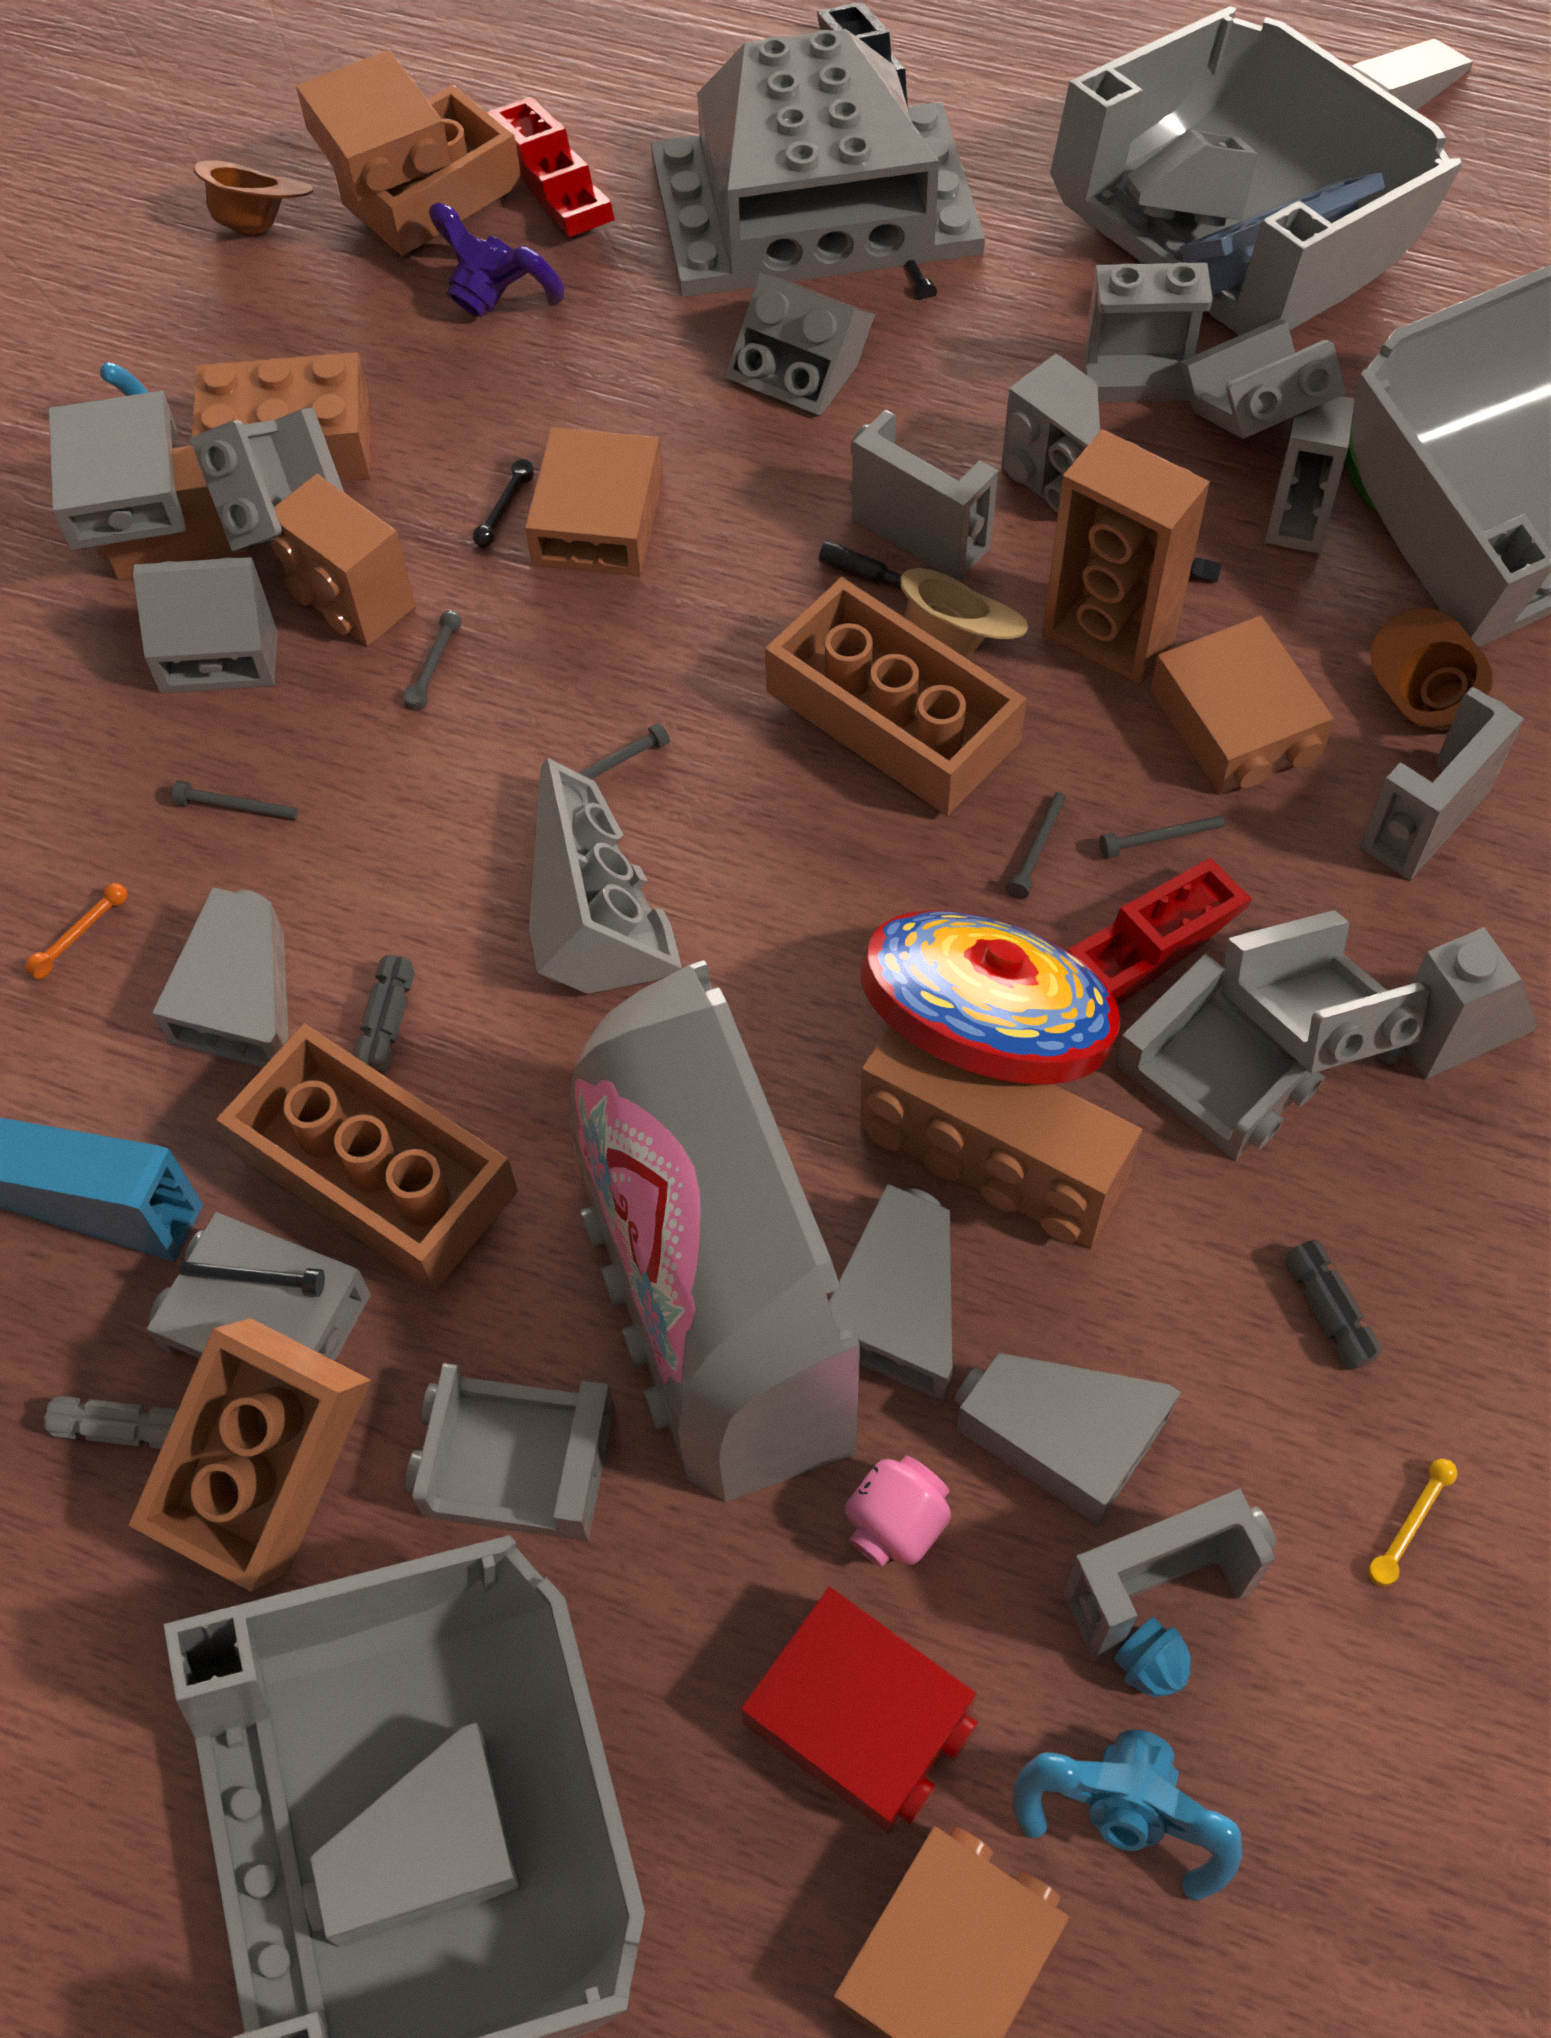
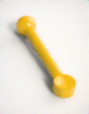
[1368,1458,1458,1587]

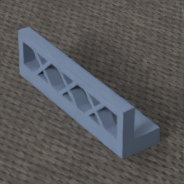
[1180,172,1385,295]

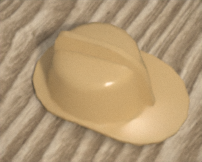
[900,568,1029,657]

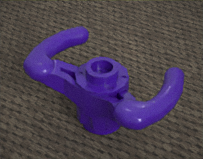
[429,202,565,317]

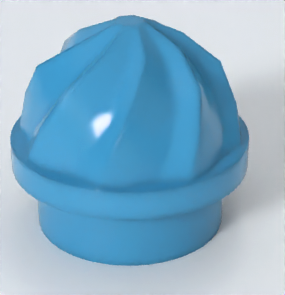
[1113,1617,1191,1697]

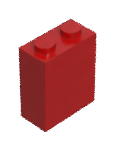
[741,1586,979,1834]

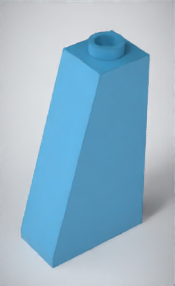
[0,1118,204,1262]

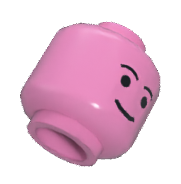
[844,1455,951,1568]

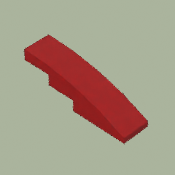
[487,97,615,237]
[1067,857,1252,1006]

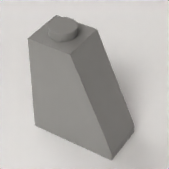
[1265,396,1354,554]
[152,887,289,1068]
[1404,927,1537,1080]
[829,1184,953,1402]
[954,1353,1181,1526]
[303,1722,521,1947]

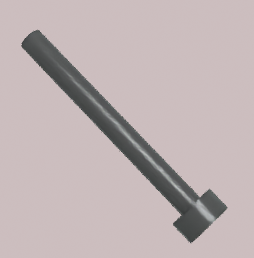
[579,722,670,779]
[172,780,298,820]
[1005,792,1066,899]
[1099,815,1225,859]

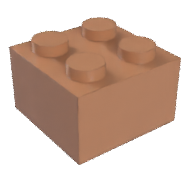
[271,474,416,647]

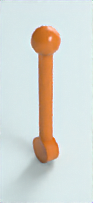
[25,883,128,979]

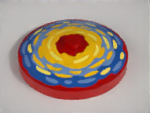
[860,910,1120,1084]

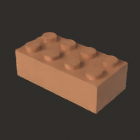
[1042,429,1210,685]
[765,577,1027,816]
[216,1023,518,1292]
[860,1026,1143,1249]

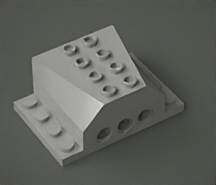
[650,29,985,297]

